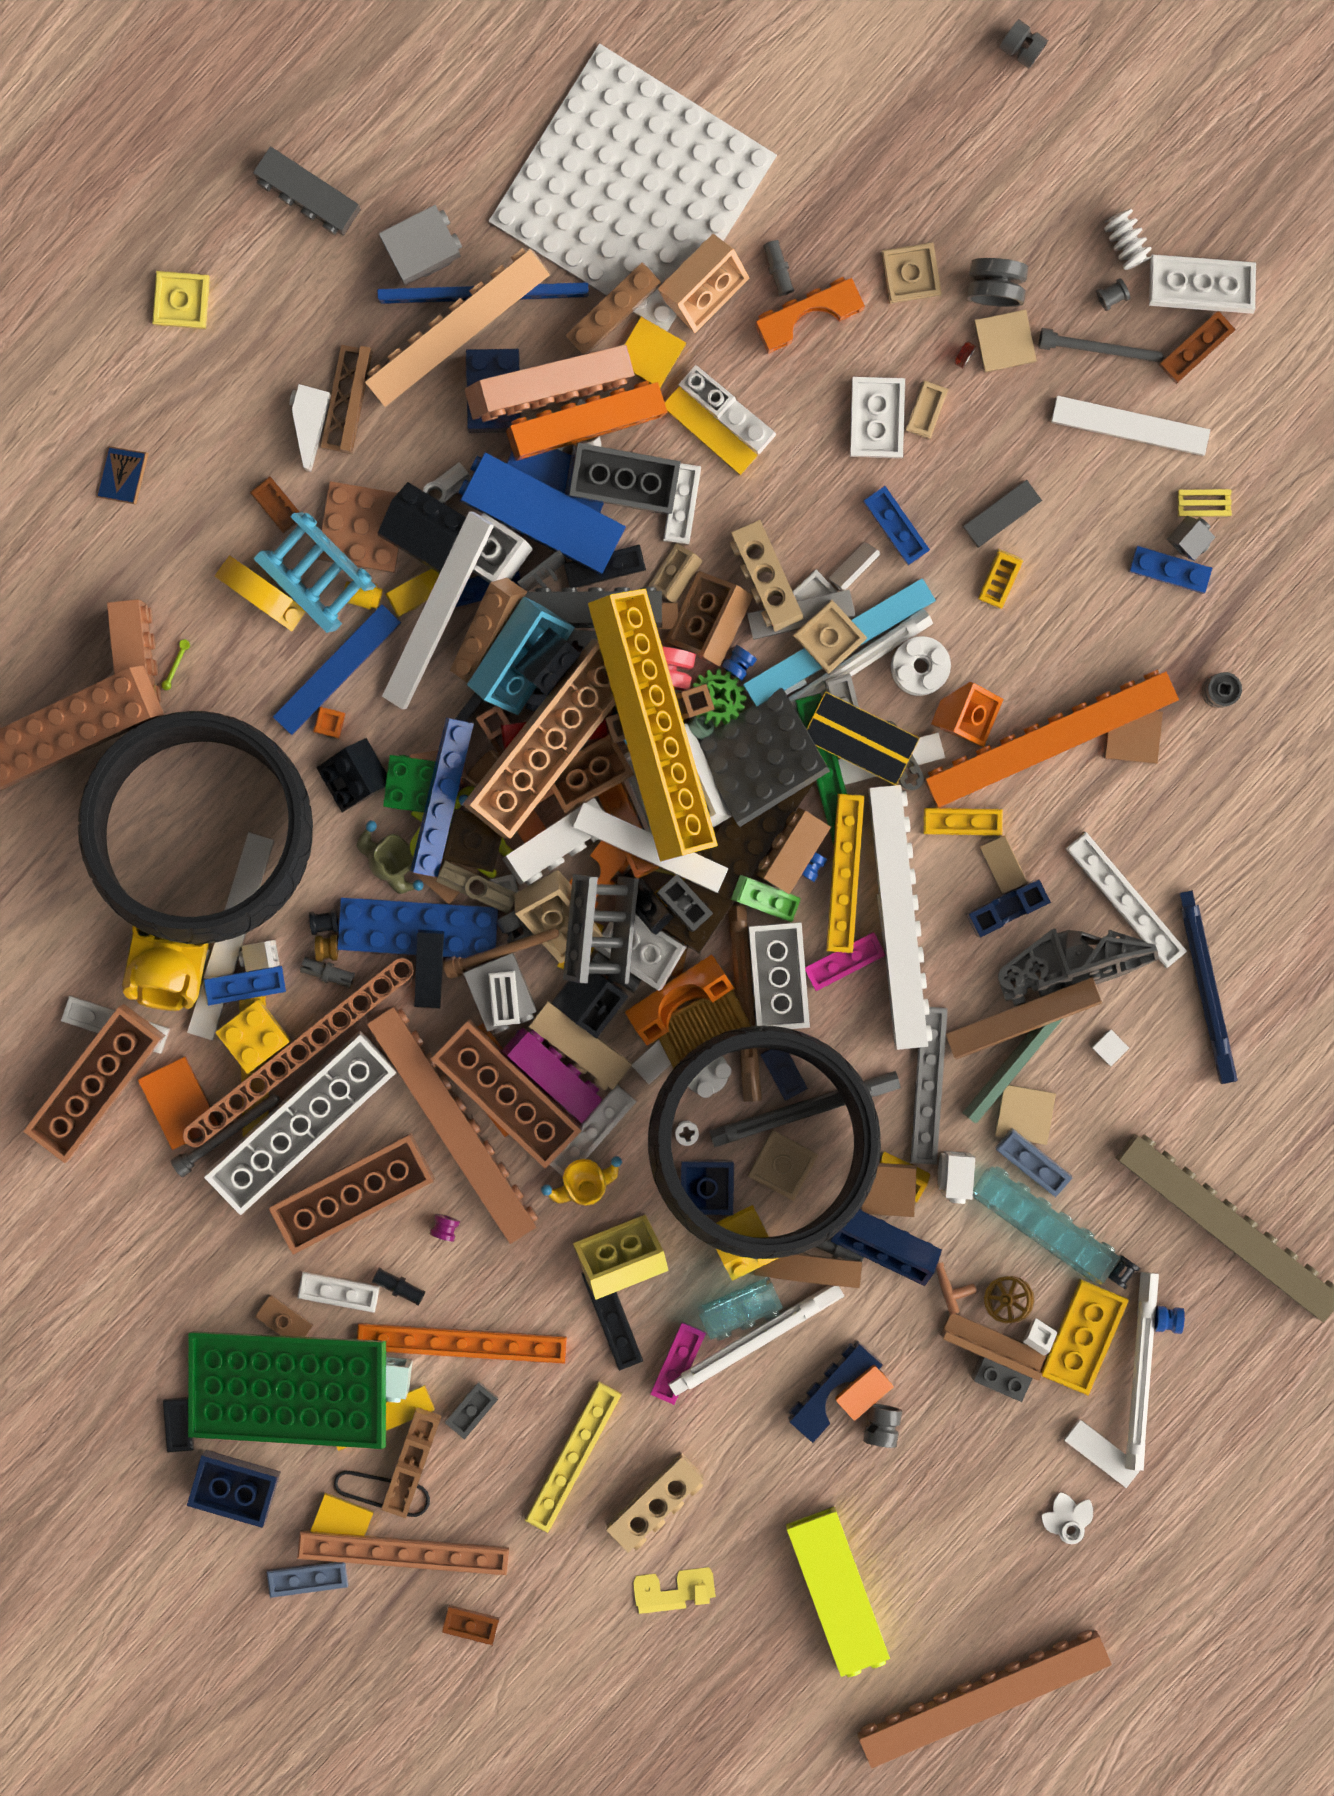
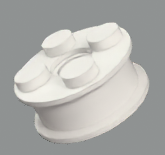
[891,636,951,696]

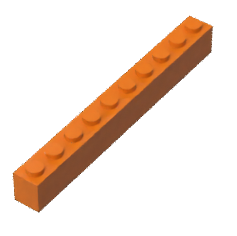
[924,669,1179,808]

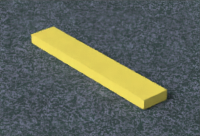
[525,1381,622,1533]

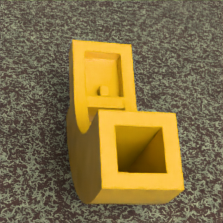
[214,555,306,631]

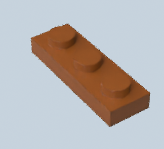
[1159,311,1236,384]

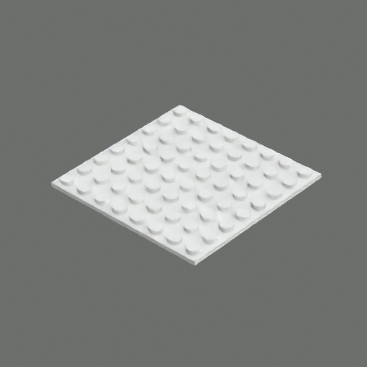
[489,43,777,331]

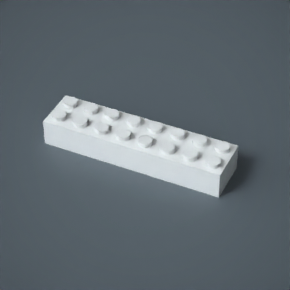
[204,1030,396,1215]

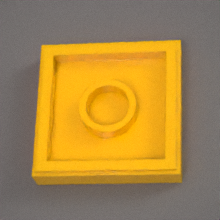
[625,316,686,388]
[311,1493,374,1536]

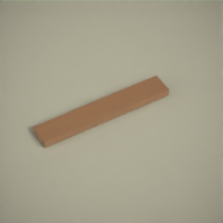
[946,977,1103,1060]

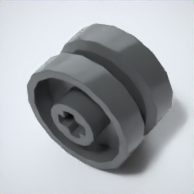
[967,258,1028,307]

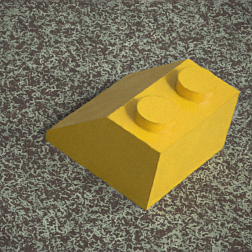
[716,1205,778,1281]

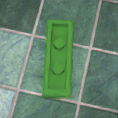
[731,875,801,922]

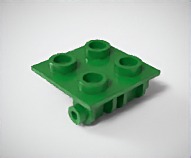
[383,755,436,813]

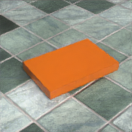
[138,1056,220,1150]

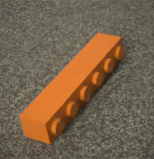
[506,381,668,461]

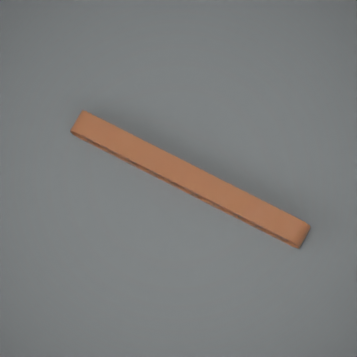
[183,958,414,1147]

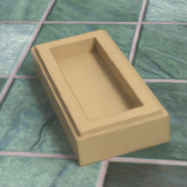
[905,380,948,439]

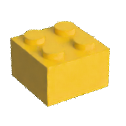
[215,999,292,1074]

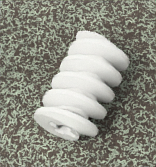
[1104,209,1152,270]

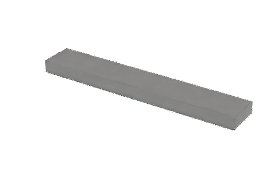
[910,1007,948,1165]

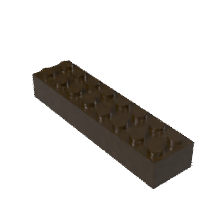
[663,780,816,954]

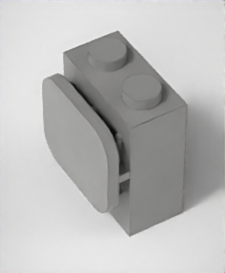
[379,205,462,285]
[464,953,537,1034]

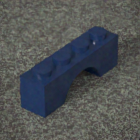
[788,1341,883,1443]

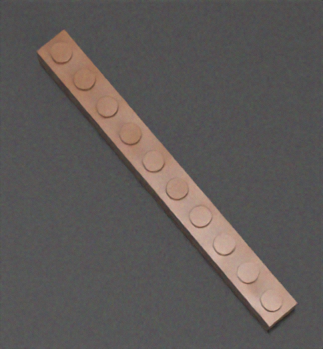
[367,1006,539,1244]
[857,1630,1112,1769]

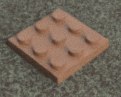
[317,481,399,573]

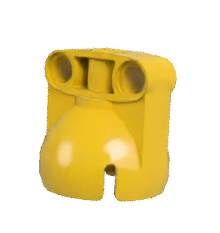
[122,926,209,1011]

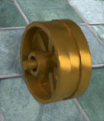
[984,1276,1034,1324]

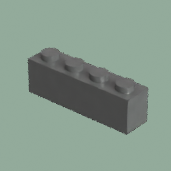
[253,146,361,236]

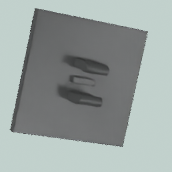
[517,550,566,592]

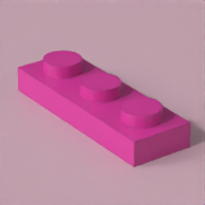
[805,932,886,991]
[650,1322,706,1405]

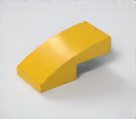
[386,569,439,617]

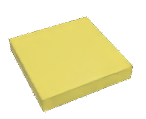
[152,271,210,329]

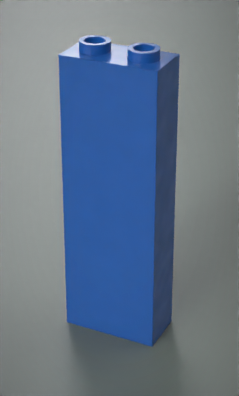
[458,452,626,574]

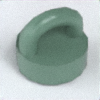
[687,715,715,740]

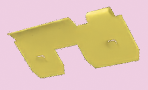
[633,1567,716,1614]

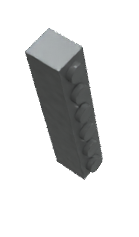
[504,587,662,628]

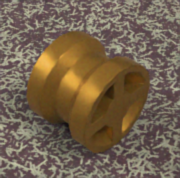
[315,935,339,961]

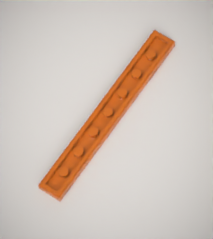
[357,1323,567,1364]

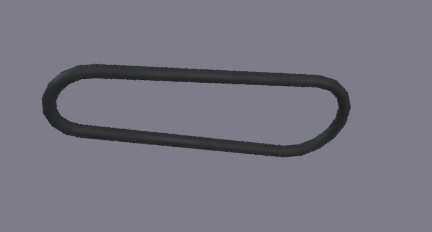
[334,1471,430,1517]

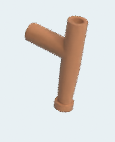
[936,1262,977,1315]

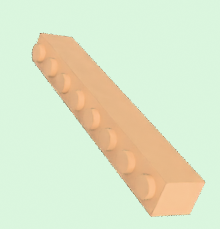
[365,248,550,407]

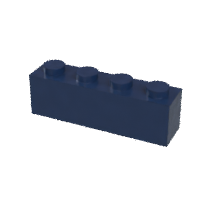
[831,1209,942,1286]

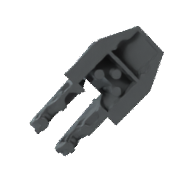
[998,928,1159,1006]

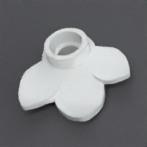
[1042,1492,1093,1544]

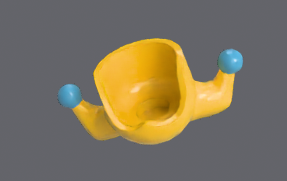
[541,1156,622,1206]

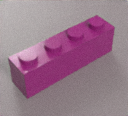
[501,1027,603,1123]

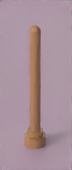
[443,928,560,979]

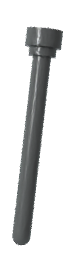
[1038,328,1164,362]
[171,1094,280,1177]

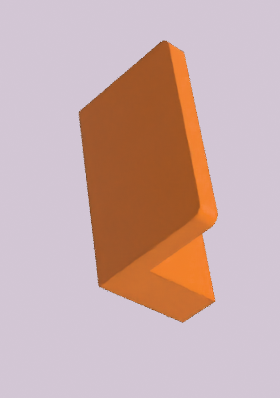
[835,1365,894,1421]

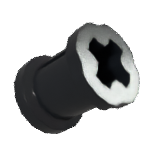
[309,909,339,935]
[1106,1255,1140,1289]

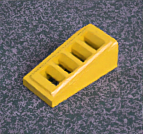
[978,549,1023,609]

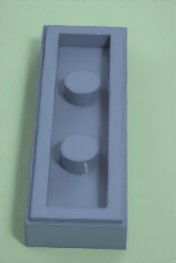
[995,1128,1073,1197]
[267,1561,349,1598]

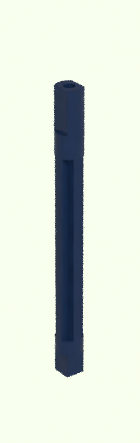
[1180,890,1238,1084]

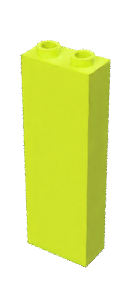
[786,1506,890,1677]

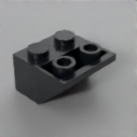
[316,738,387,813]
[551,974,628,1039]

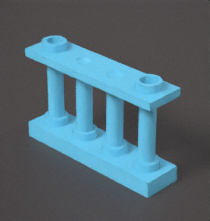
[254,512,376,633]

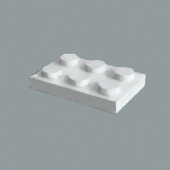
[850,377,905,458]
[595,913,687,991]

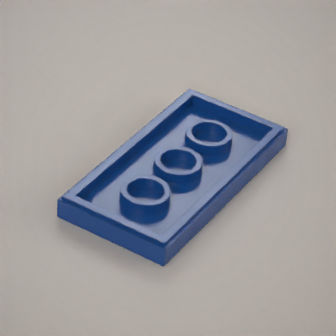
[507,449,604,513]

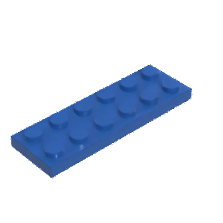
[338,898,498,960]

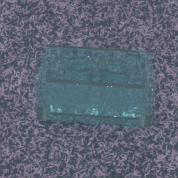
[698,1277,783,1341]

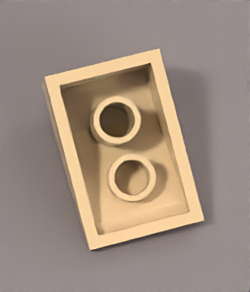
[514,870,603,963]

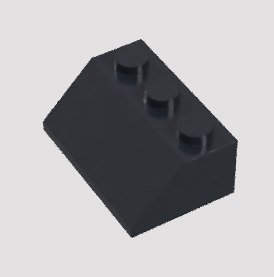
[378,482,466,573]

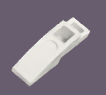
[678,365,776,454]

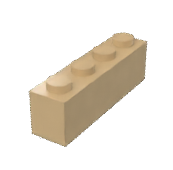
[529,1001,632,1090]

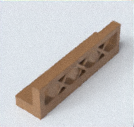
[321,345,373,454]
[940,1313,1047,1381]

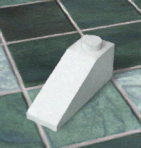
[289,384,331,472]

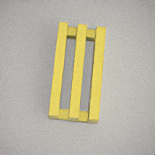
[1178,489,1232,517]

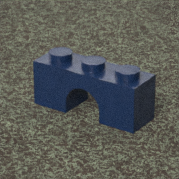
[966,879,1051,938]

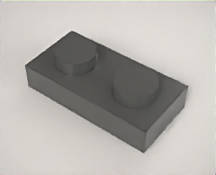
[445,1381,498,1440]

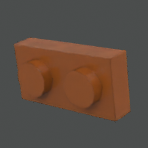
[442,1605,499,1646]

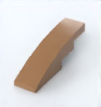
[754,1253,862,1288]
[381,1407,441,1518]

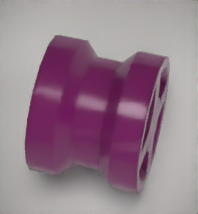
[429,1214,460,1242]

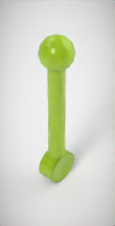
[161,639,190,691]

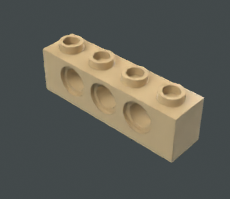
[729,520,803,632]
[606,1453,704,1553]

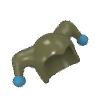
[356,820,424,894]

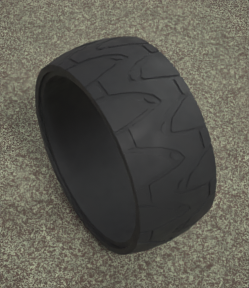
[78,711,313,944]
[648,1026,881,1259]

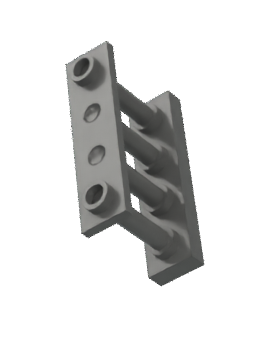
[563,874,639,984]

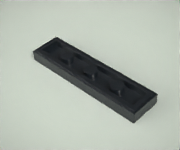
[581,1272,643,1371]

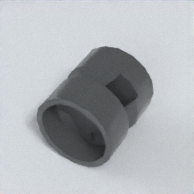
[999,19,1049,69]
[1202,672,1242,708]
[496,911,534,953]
[863,1404,902,1448]

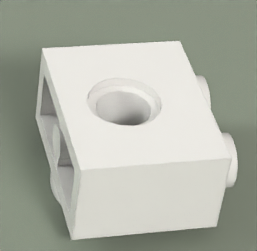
[938,1151,975,1204]

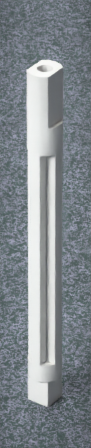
[788,608,933,713]
[1125,1272,1159,1470]
[668,1285,844,1396]

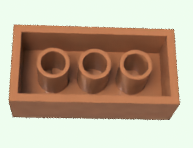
[107,599,161,702]

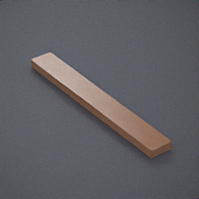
[297,1531,509,1575]

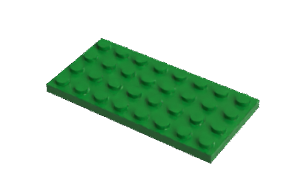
[188,1331,386,1449]

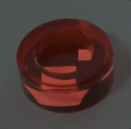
[954,341,976,369]

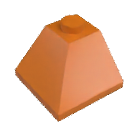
[931,682,1004,747]

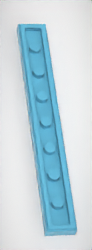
[743,578,936,707]

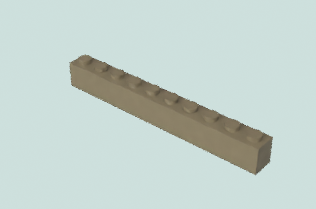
[1116,1134,1334,1323]

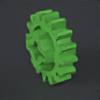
[690,669,747,727]

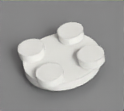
[688,1056,731,1098]

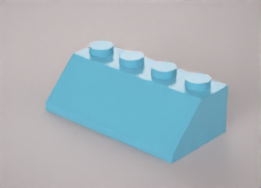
[467,596,575,715]

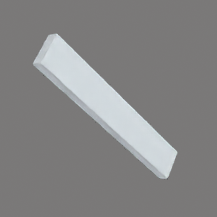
[1051,396,1211,456]
[572,803,728,893]
[1065,832,1187,968]

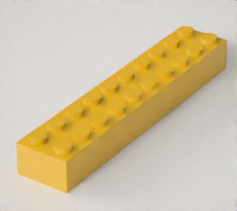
[588,589,718,862]

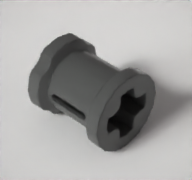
[1096,278,1130,311]

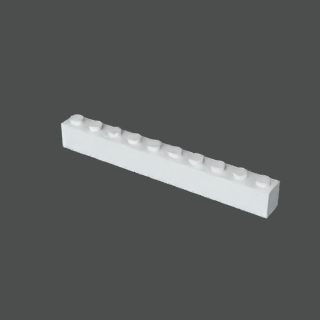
[868,785,932,1050]

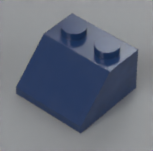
[681,1159,734,1215]

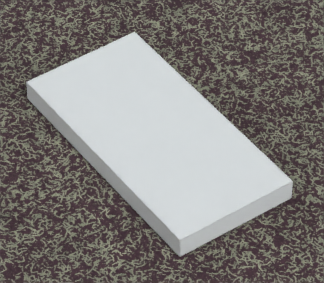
[1149,254,1256,314]

